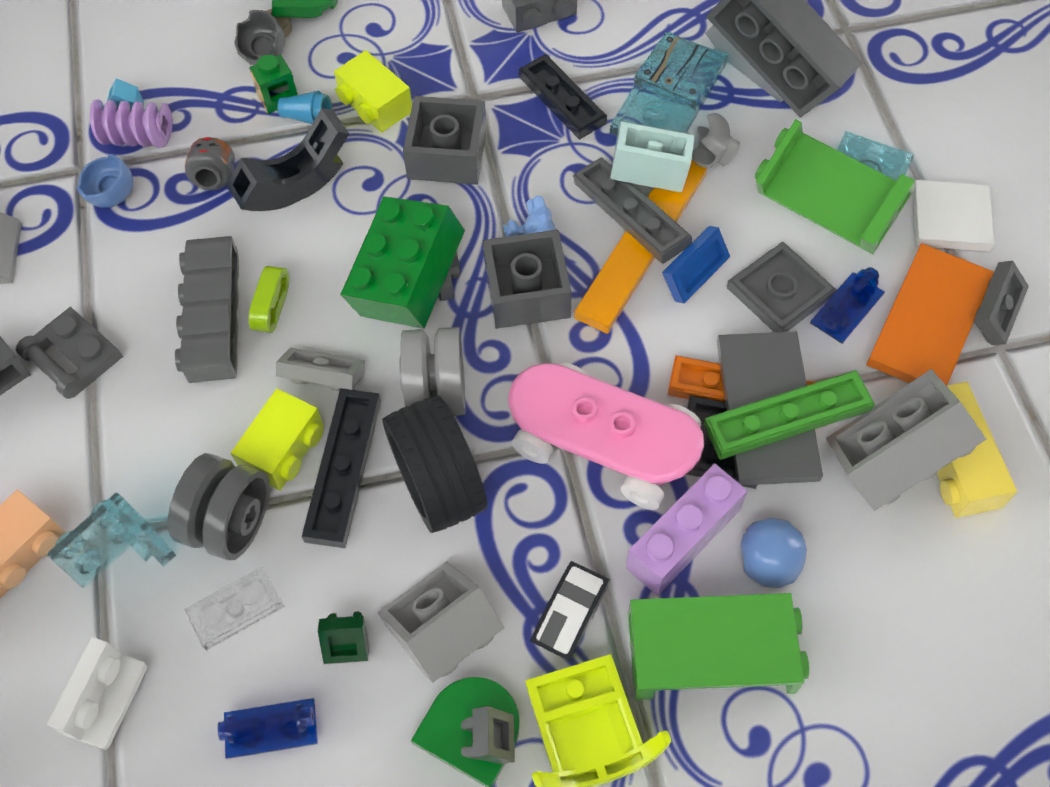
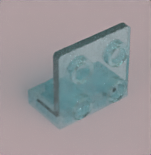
[47,492,176,588]

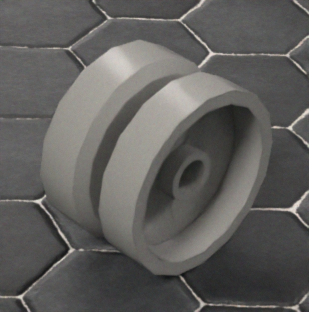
[399,327,465,416]

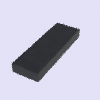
[519,54,607,140]

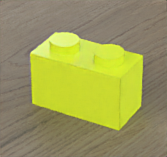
[334,50,412,133]
[230,388,324,491]

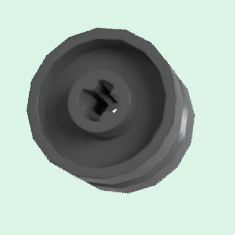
[167,453,270,560]

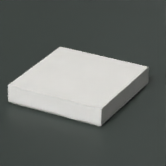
[912,179,995,252]

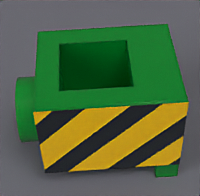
[249,55,298,114]

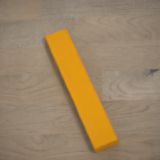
[574,160,708,334]

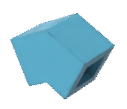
[107,78,144,110]

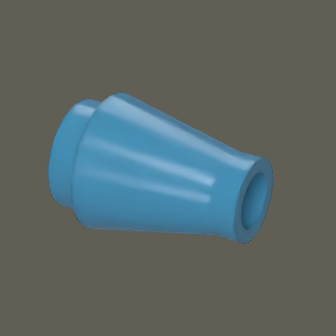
[278,91,332,124]

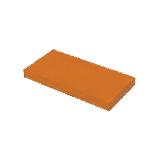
[866,243,994,386]

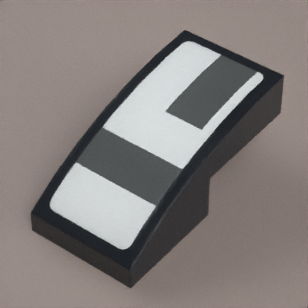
[530,561,611,661]

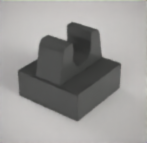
[461,706,515,765]

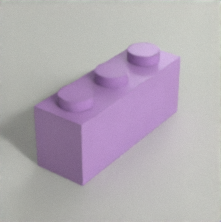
[626,464,748,596]

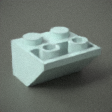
[610,121,694,192]

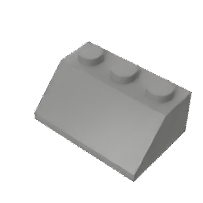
[826,369,987,511]

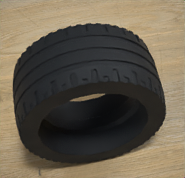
[382,395,488,533]

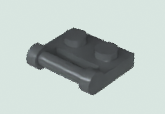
[15,306,123,399]

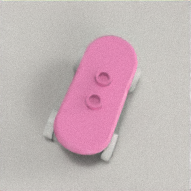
[508,363,704,510]

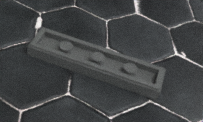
[573,157,692,264]

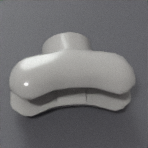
[692,113,740,168]

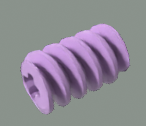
[90,99,173,148]

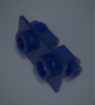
[810,267,885,344]
[218,698,318,759]

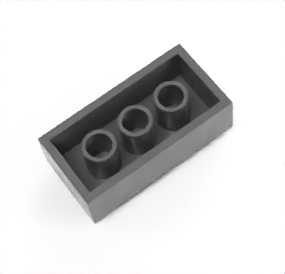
[706,0,863,118]

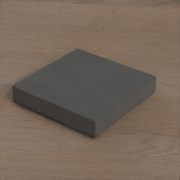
[727,241,837,332]

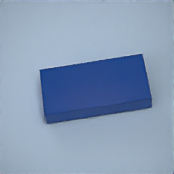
[662,226,730,304]

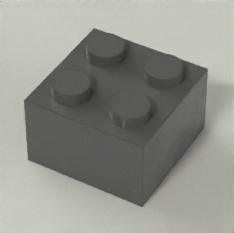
[403,96,487,185]
[483,229,572,329]

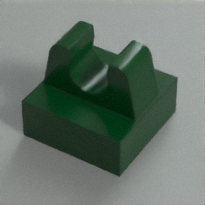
[317,611,369,664]

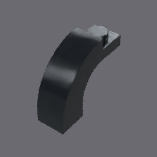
[226,108,349,211]

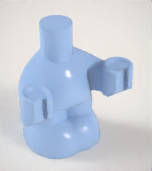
[503,196,555,237]

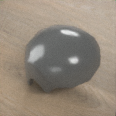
[234,10,286,65]

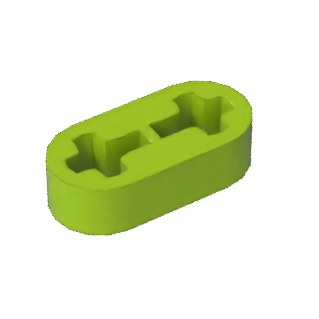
[249,266,289,333]

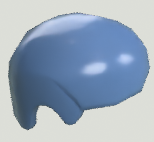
[77,154,134,208]
[740,518,807,588]

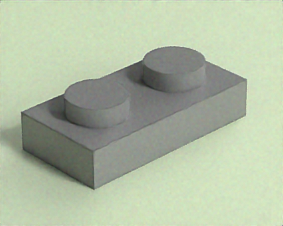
[276,347,365,391]

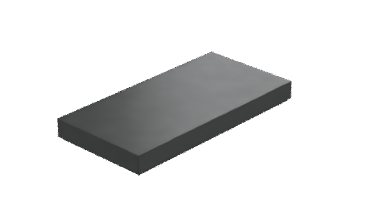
[717,331,823,485]

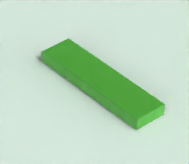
[704,370,875,460]

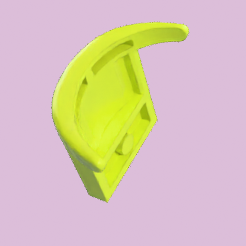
[525,654,671,787]

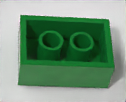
[340,196,465,329]

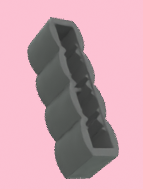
[175,236,239,383]

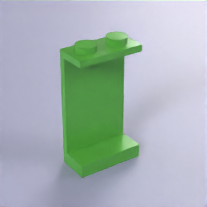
[755,119,915,254]
[628,593,809,700]

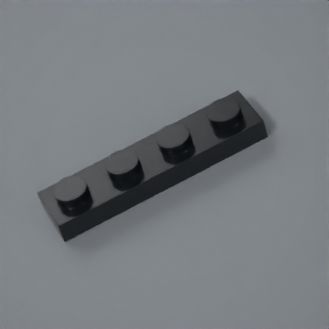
[301,388,381,548]

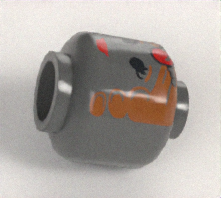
[185,137,235,191]

